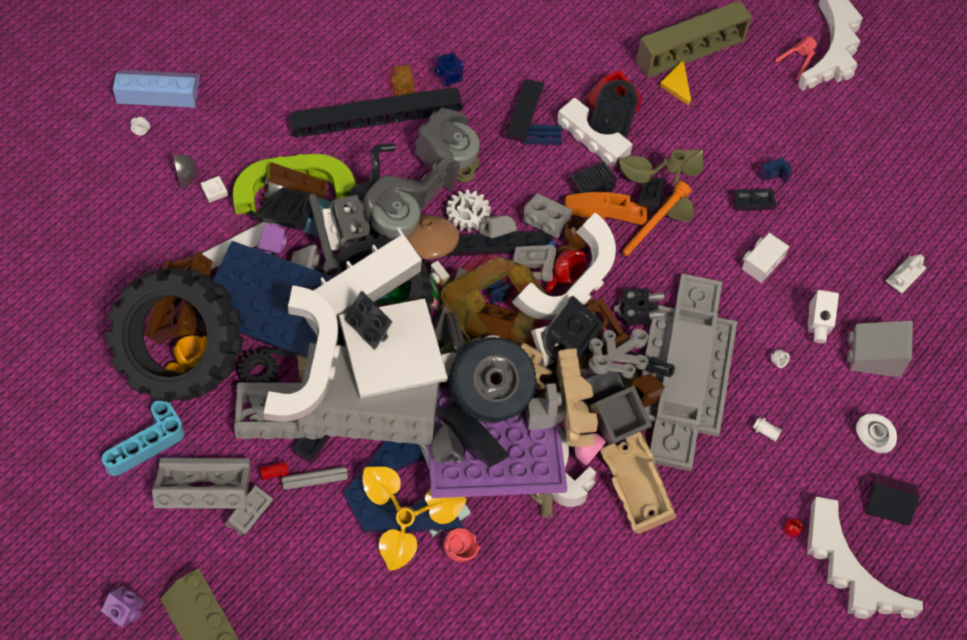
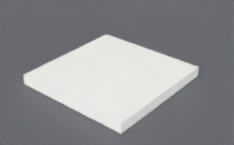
[339,299,447,399]

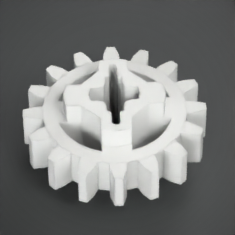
[446,190,491,232]

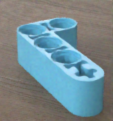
[102,400,184,476]

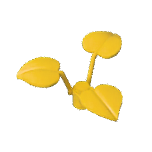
[363,467,466,571]

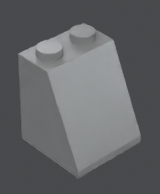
[847,321,913,378]

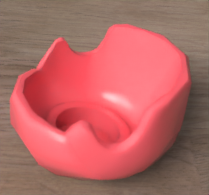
[444,528,480,562]

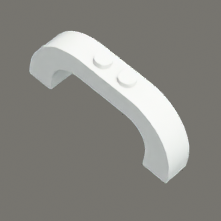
[512,212,616,320]
[264,286,341,422]

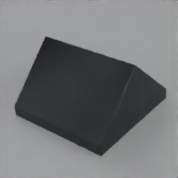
[866,473,920,526]

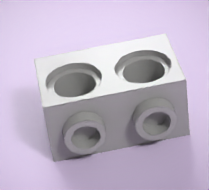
[523,193,572,238]

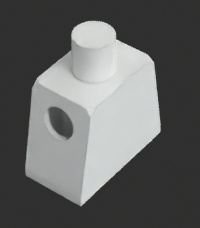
[808,290,839,343]

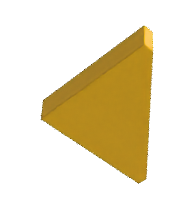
[660,61,691,105]

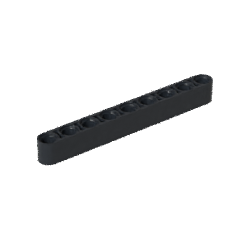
[288,87,463,138]

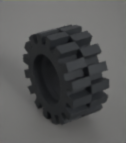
[238,350,278,383]

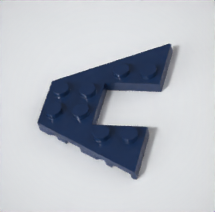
[344,441,464,533]

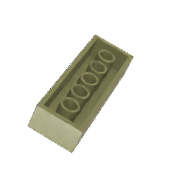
[636,0,752,78]

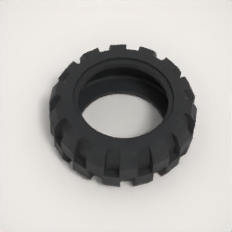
[105,267,244,403]

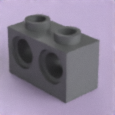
[329,195,370,245]

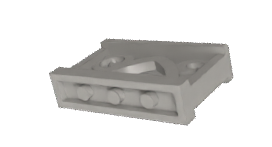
[234,383,324,439]
[152,458,251,508]

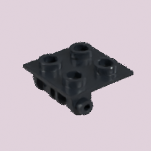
[345,291,393,350]

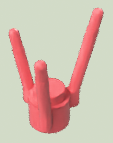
[775,36,817,81]

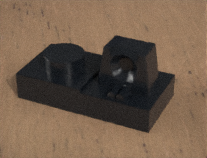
[639,177,664,214]

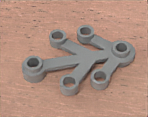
[588,329,648,378]

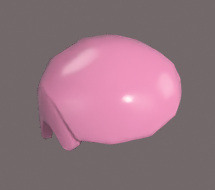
[575,433,606,465]

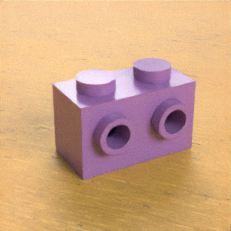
[256,223,287,257]

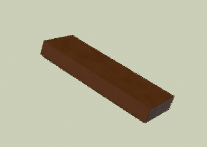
[267,162,327,199]

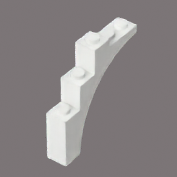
[798,0,863,91]
[807,497,923,619]

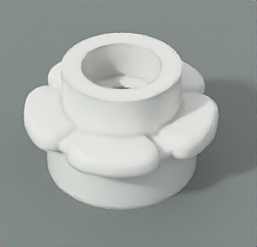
[131,117,150,135]

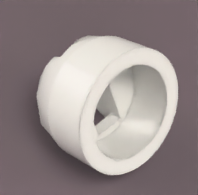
[771,350,790,368]

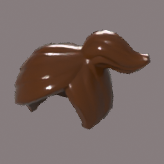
[556,216,591,255]

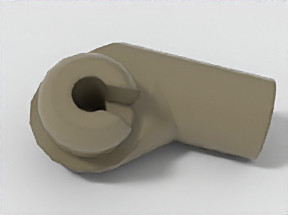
[530,493,553,518]

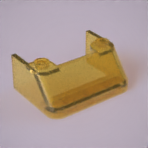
[441,256,547,340]

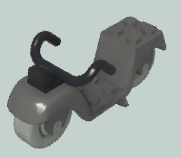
[350,107,480,239]

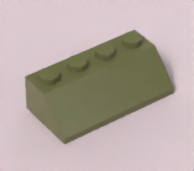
[160,568,239,640]

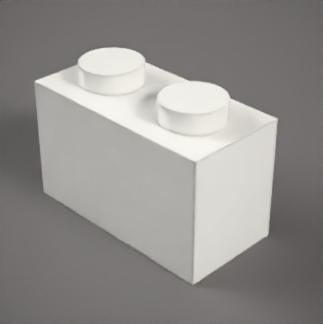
[742,233,789,283]

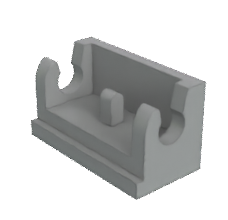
[224,485,273,536]

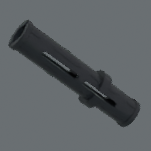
[624,351,675,378]

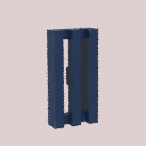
[522,124,562,145]

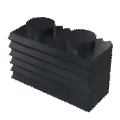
[569,161,617,194]

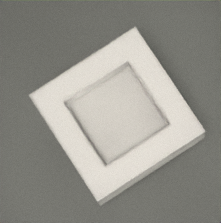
[200,176,228,203]
[430,261,450,290]

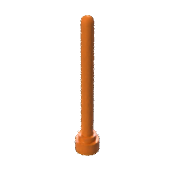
[622,181,692,256]

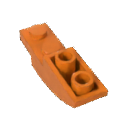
[565,192,647,225]

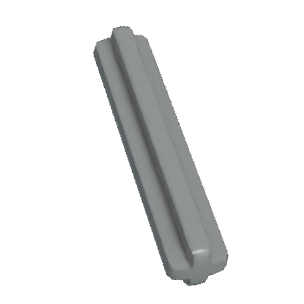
[282,467,348,489]

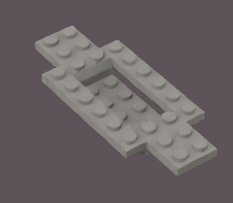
[641,274,737,471]

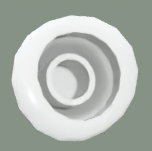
[856,414,897,453]

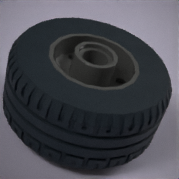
[449,337,537,423]

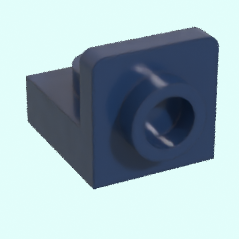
[758,157,792,183]
[480,274,511,304]

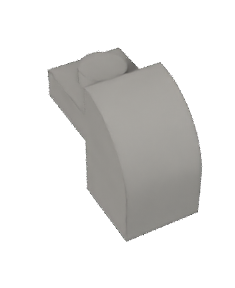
[526,384,565,430]

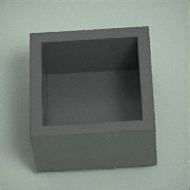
[589,386,652,446]

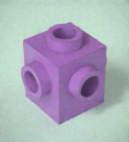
[101,586,144,627]

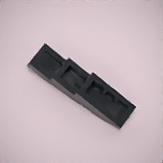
[437,402,509,467]

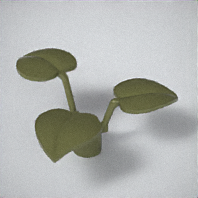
[619,149,703,222]

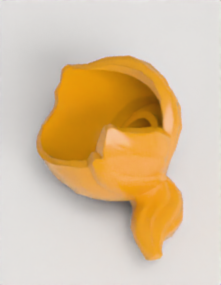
[165,335,207,373]

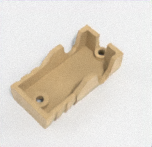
[556,349,598,448]
[600,432,676,534]

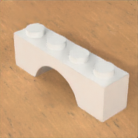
[557,98,633,169]

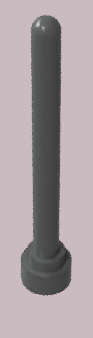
[309,194,342,277]

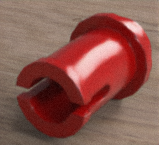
[260,460,289,481]

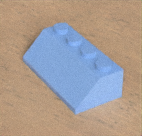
[113,70,200,108]

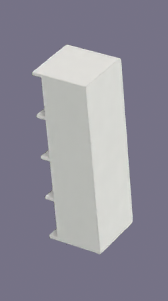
[304,229,422,336]

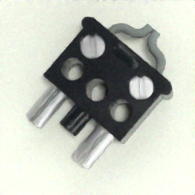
[614,288,665,328]

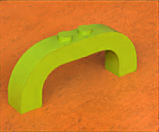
[233,154,355,215]

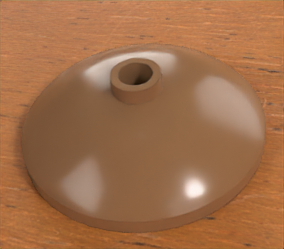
[406,214,459,259]

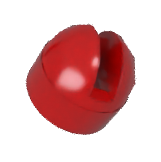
[784,518,803,538]

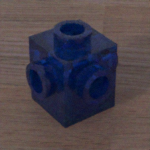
[434,52,463,87]

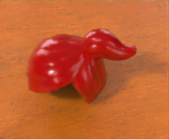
[545,250,586,293]

